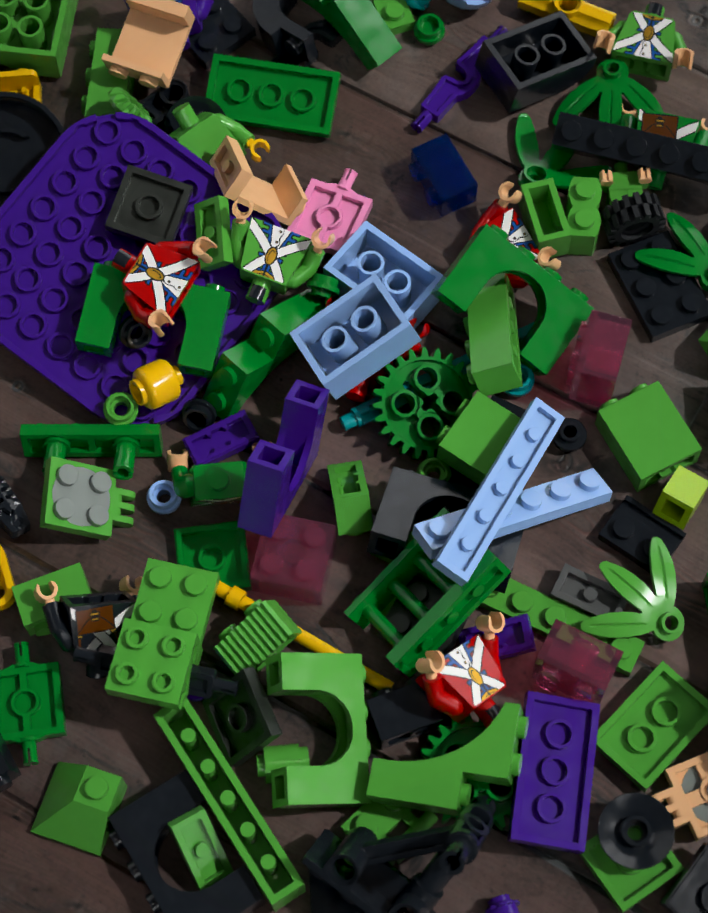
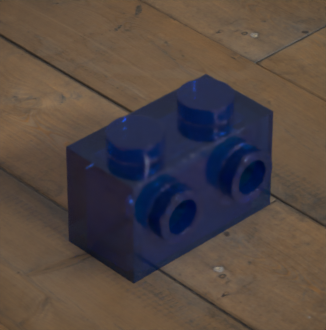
[408,133,478,217]

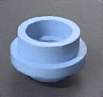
[146,480,182,514]

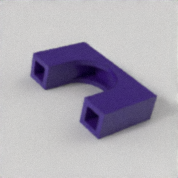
[237,379,330,538]

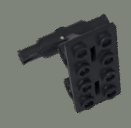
[301,795,496,913]

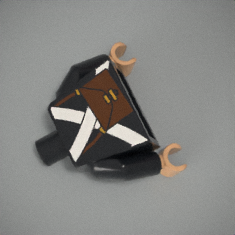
[33,575,143,679]

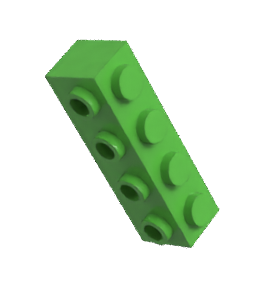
[463,273,523,396]

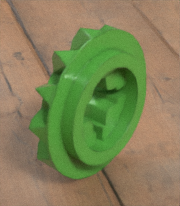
[108,86,153,123]

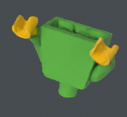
[169,102,270,165]

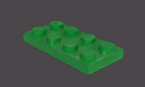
[206,53,341,138]

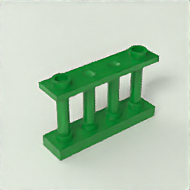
[344,508,512,678]

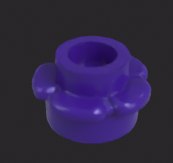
[484,894,520,913]

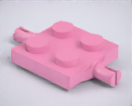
[287,168,373,255]

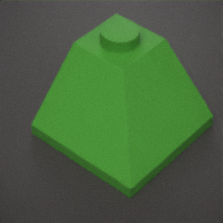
[30,762,128,857]

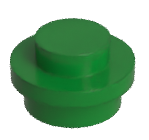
[413,13,445,45]
[306,273,340,300]

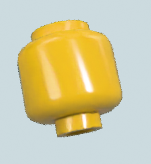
[129,359,183,410]

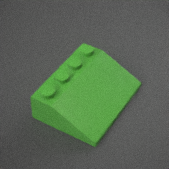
[0,0,78,78]

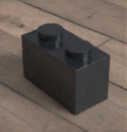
[366,676,451,750]

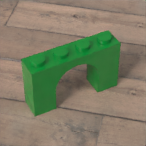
[431,224,595,376]
[75,261,231,379]

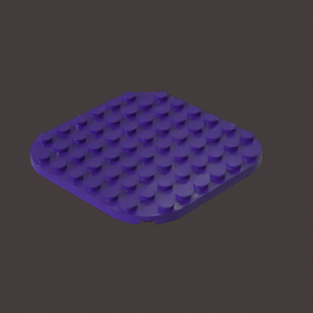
[0,112,282,425]

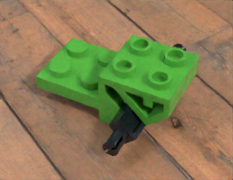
[73,558,239,711]

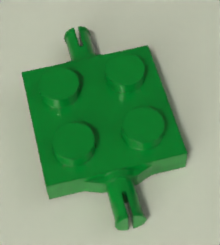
[0,641,67,766]

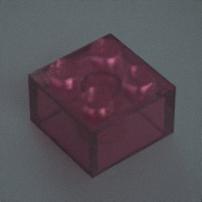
[565,310,632,407]
[250,515,338,605]
[532,619,624,704]

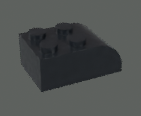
[474,10,597,113]

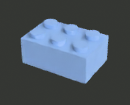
[323,221,443,329]
[289,273,422,400]

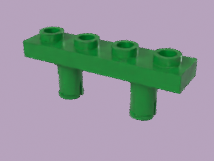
[19,423,163,480]

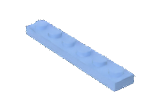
[432,397,565,587]
[412,468,613,560]

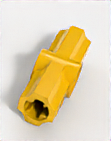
[517,0,616,37]

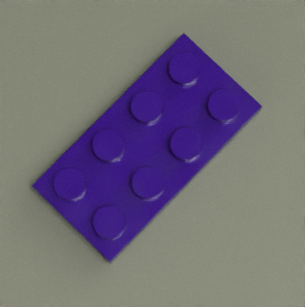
[507,691,600,854]

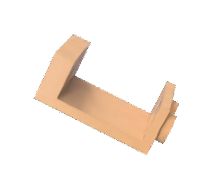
[101,0,195,89]
[209,135,308,226]

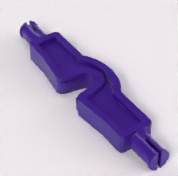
[411,26,508,133]

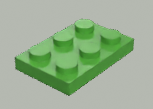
[596,661,708,793]

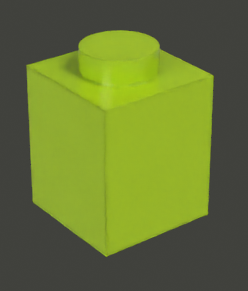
[652,465,708,530]

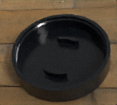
[0,92,65,207]

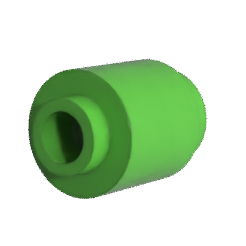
[256,743,310,784]

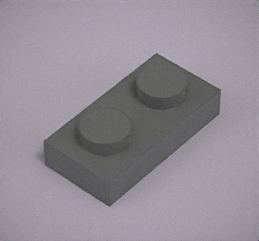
[550,563,627,617]

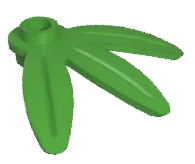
[580,537,685,641]

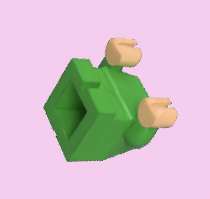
[599,162,652,205]

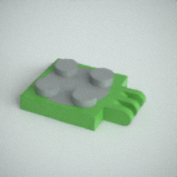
[39,456,136,541]

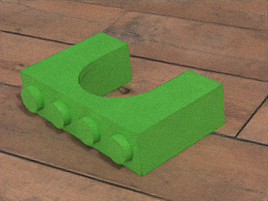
[266,652,371,809]

